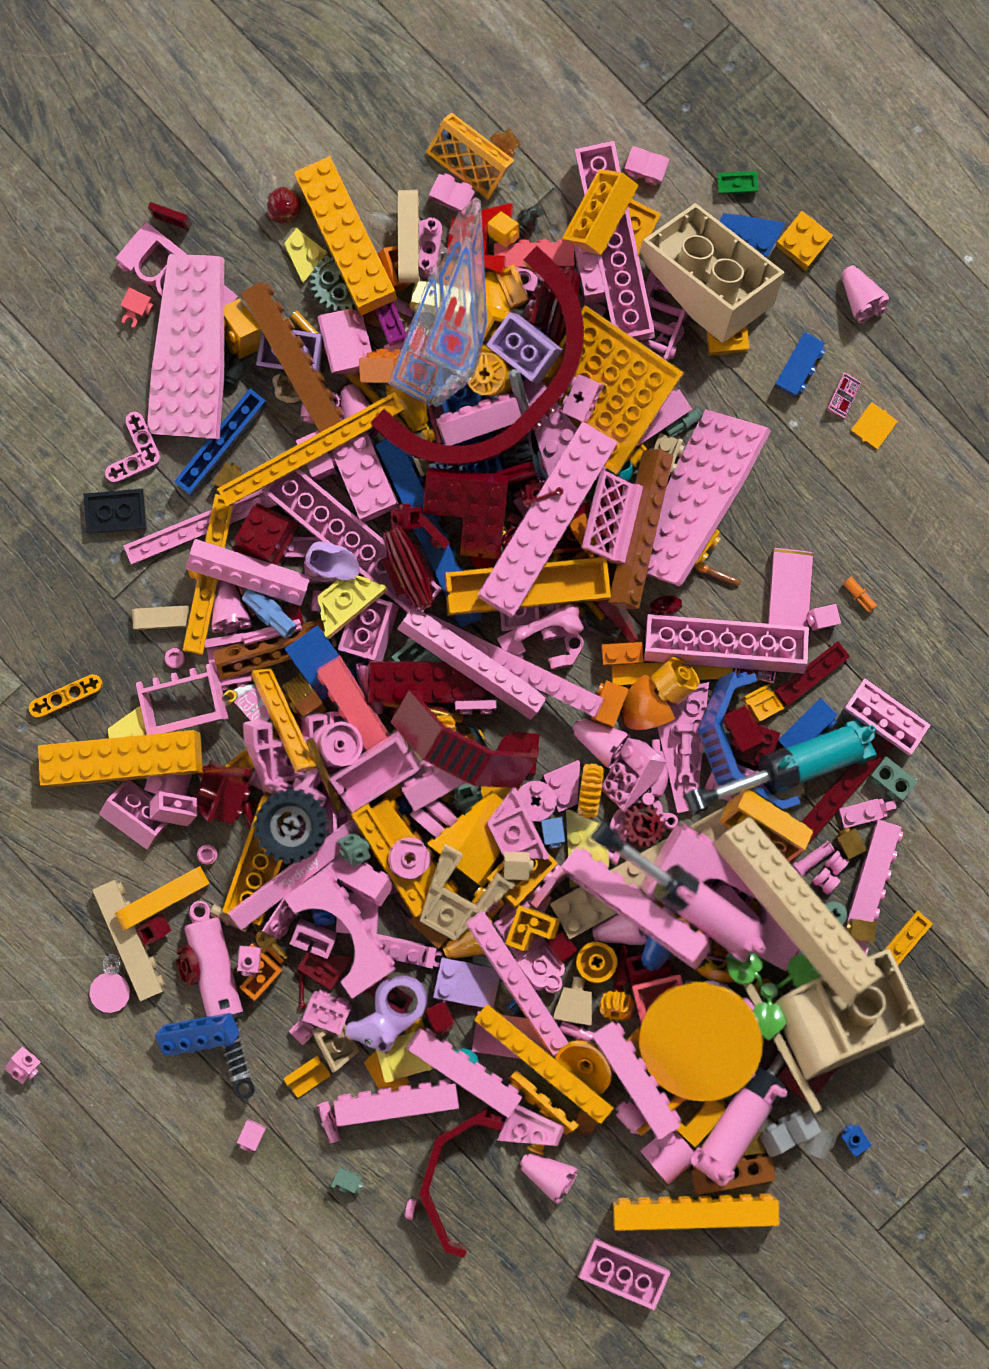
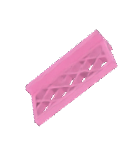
[582,470,643,564]

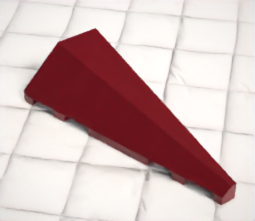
[567,551,638,643]

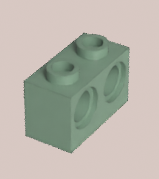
[869,756,918,801]

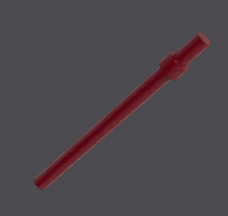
[194,766,251,778]

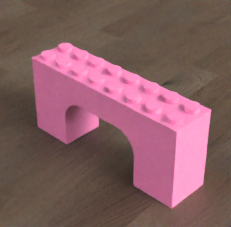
[640,823,799,971]

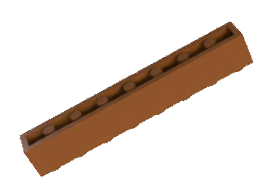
[241,281,344,432]
[608,449,673,609]

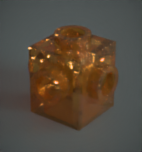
[489,128,521,157]

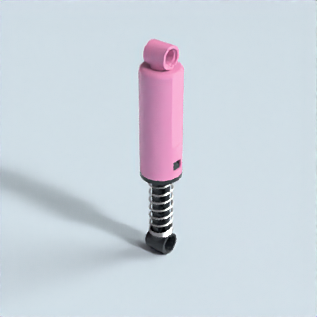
[185,901,255,1099]

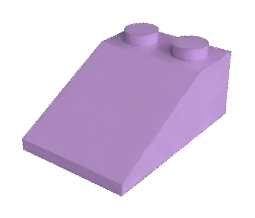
[433,957,500,1008]

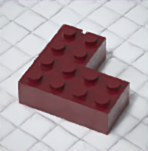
[423,467,509,559]

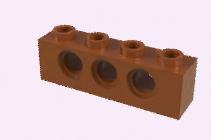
[690,1153,776,1195]

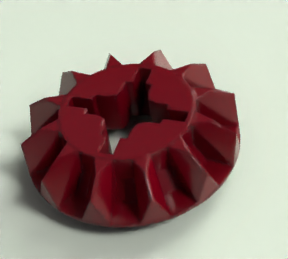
[650,595,682,616]

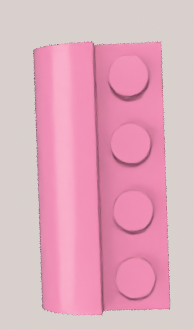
[844,679,930,756]

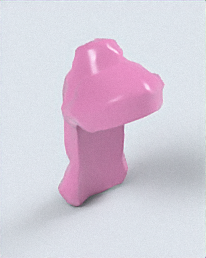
[514,603,584,641]

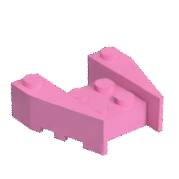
[243,711,328,795]

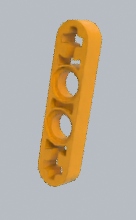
[29,674,103,718]

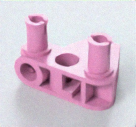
[419,217,442,281]

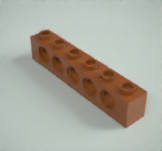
[213,619,337,680]

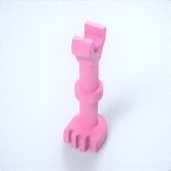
[675,724,694,783]

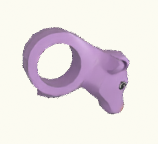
[344,976,427,1053]

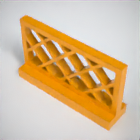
[426,112,515,200]

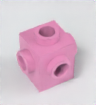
[4,1047,41,1084]

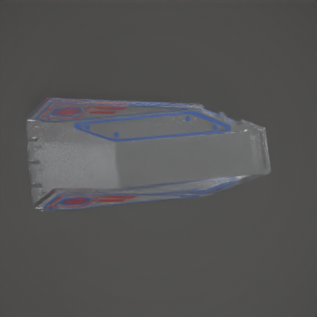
[388,197,487,407]

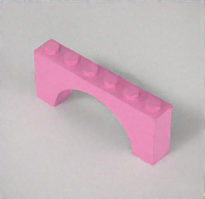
[284,868,395,998]

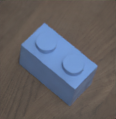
[541,818,565,849]

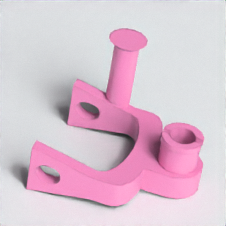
[628,793,678,839]

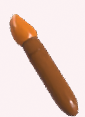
[695,564,740,586]

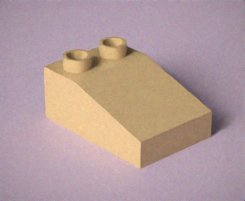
[639,203,785,343]

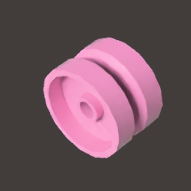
[312,722,363,768]
[409,800,458,838]

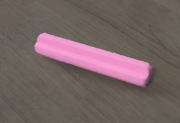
[243,619,302,645]

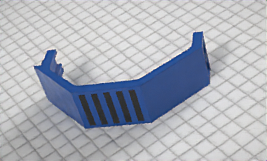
[698,671,800,810]

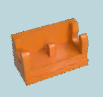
[568,513,607,559]

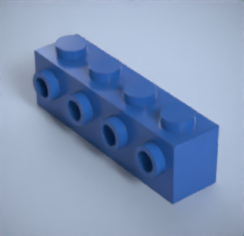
[155,1013,240,1056]

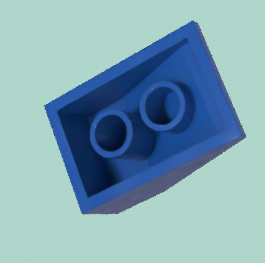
[285,625,354,700]

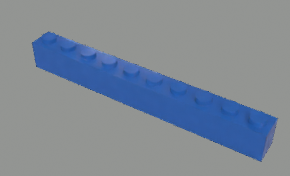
[375,440,483,628]

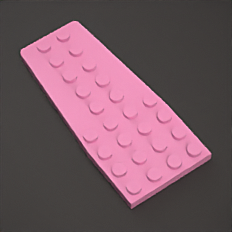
[147,254,224,439]
[647,409,771,586]

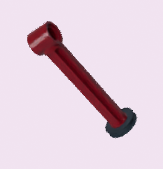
[491,451,548,484]

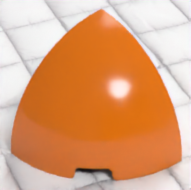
[623,674,675,730]

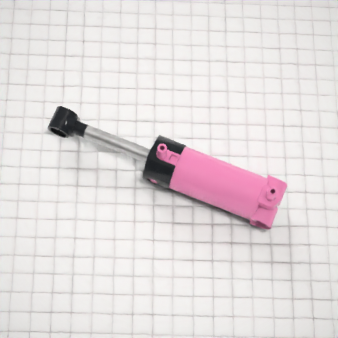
[589,821,768,963]
[691,1040,793,1186]

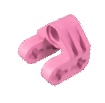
[541,626,584,670]

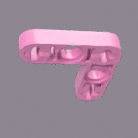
[105,412,161,483]

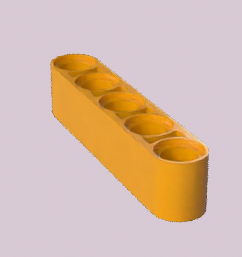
[114,866,210,931]

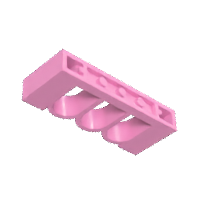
[116,222,239,306]

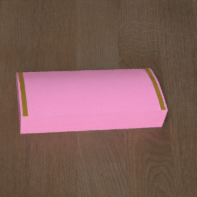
[768,548,813,627]

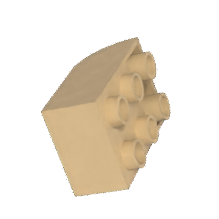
[774,949,924,1080]

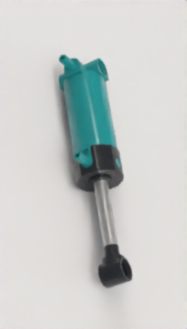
[683,719,877,816]

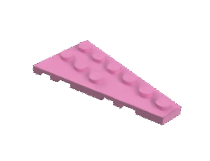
[657,682,709,813]

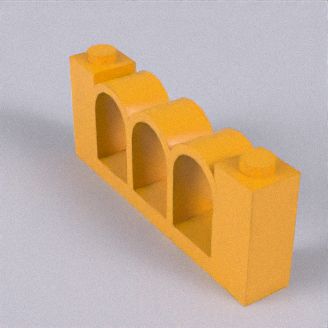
[611,1027,727,1147]

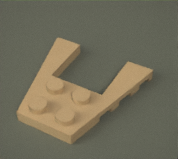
[420,844,515,940]

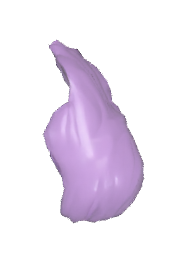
[305,541,360,581]

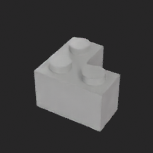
[759,1110,821,1157]

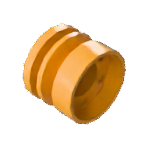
[466,353,517,396]

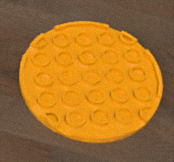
[639,982,763,1101]

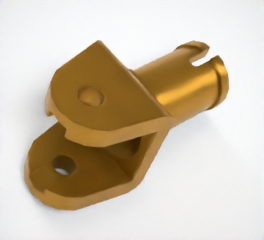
[255,930,289,964]

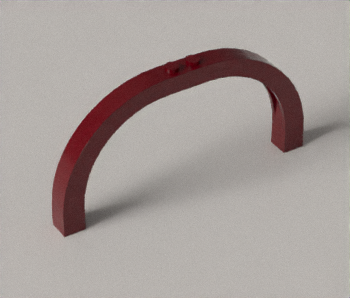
[370,246,584,466]

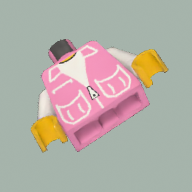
[222,683,284,725]

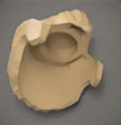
[272,374,301,403]

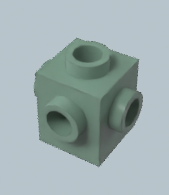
[454,784,483,815]
[337,831,370,867]

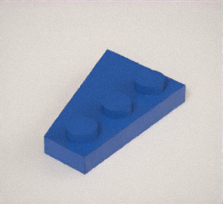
[719,213,786,258]

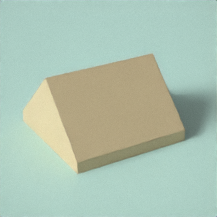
[313,1024,359,1072]

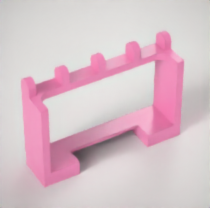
[136,664,228,735]

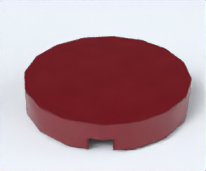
[176,945,200,986]

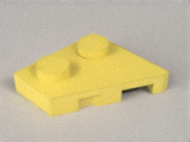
[284,228,328,283]

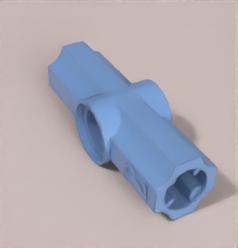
[242,589,297,639]

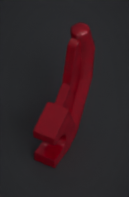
[614,944,629,993]

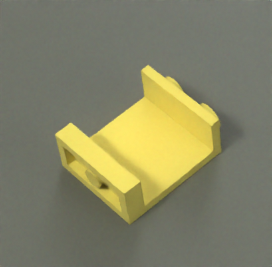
[376,1029,434,1083]

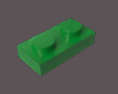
[717,171,758,194]

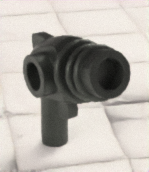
[516,206,544,242]

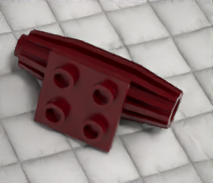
[526,267,580,346]
[381,527,434,611]

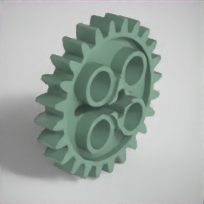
[310,256,358,312]

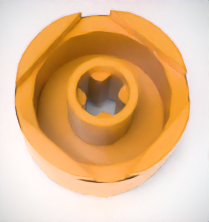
[651,657,700,704]
[576,942,617,983]

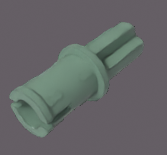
[665,407,703,437]

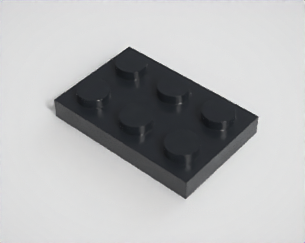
[83,488,147,534]

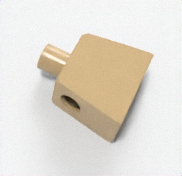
[553,977,592,1025]

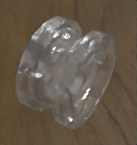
[102,954,121,975]

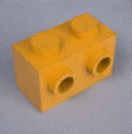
[706,325,749,356]

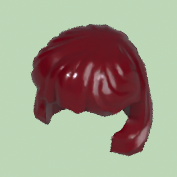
[267,187,301,224]

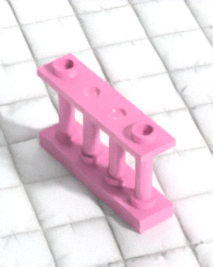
[638,271,687,362]

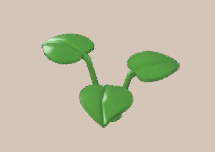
[725,953,821,1040]

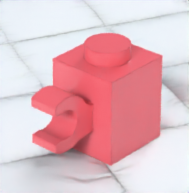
[121,287,154,329]

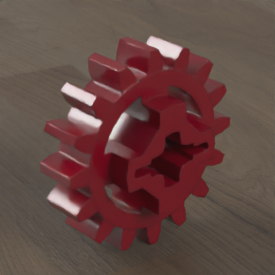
[621,803,666,848]

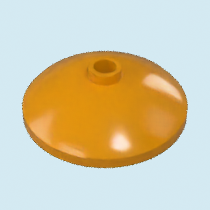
[555,1041,612,1095]

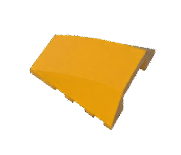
[427,791,503,888]

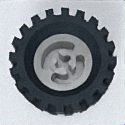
[253,788,329,863]

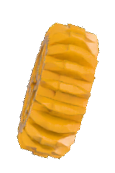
[577,764,604,818]

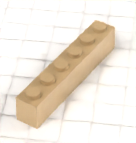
[93,880,166,1001]

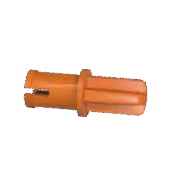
[842,576,877,613]

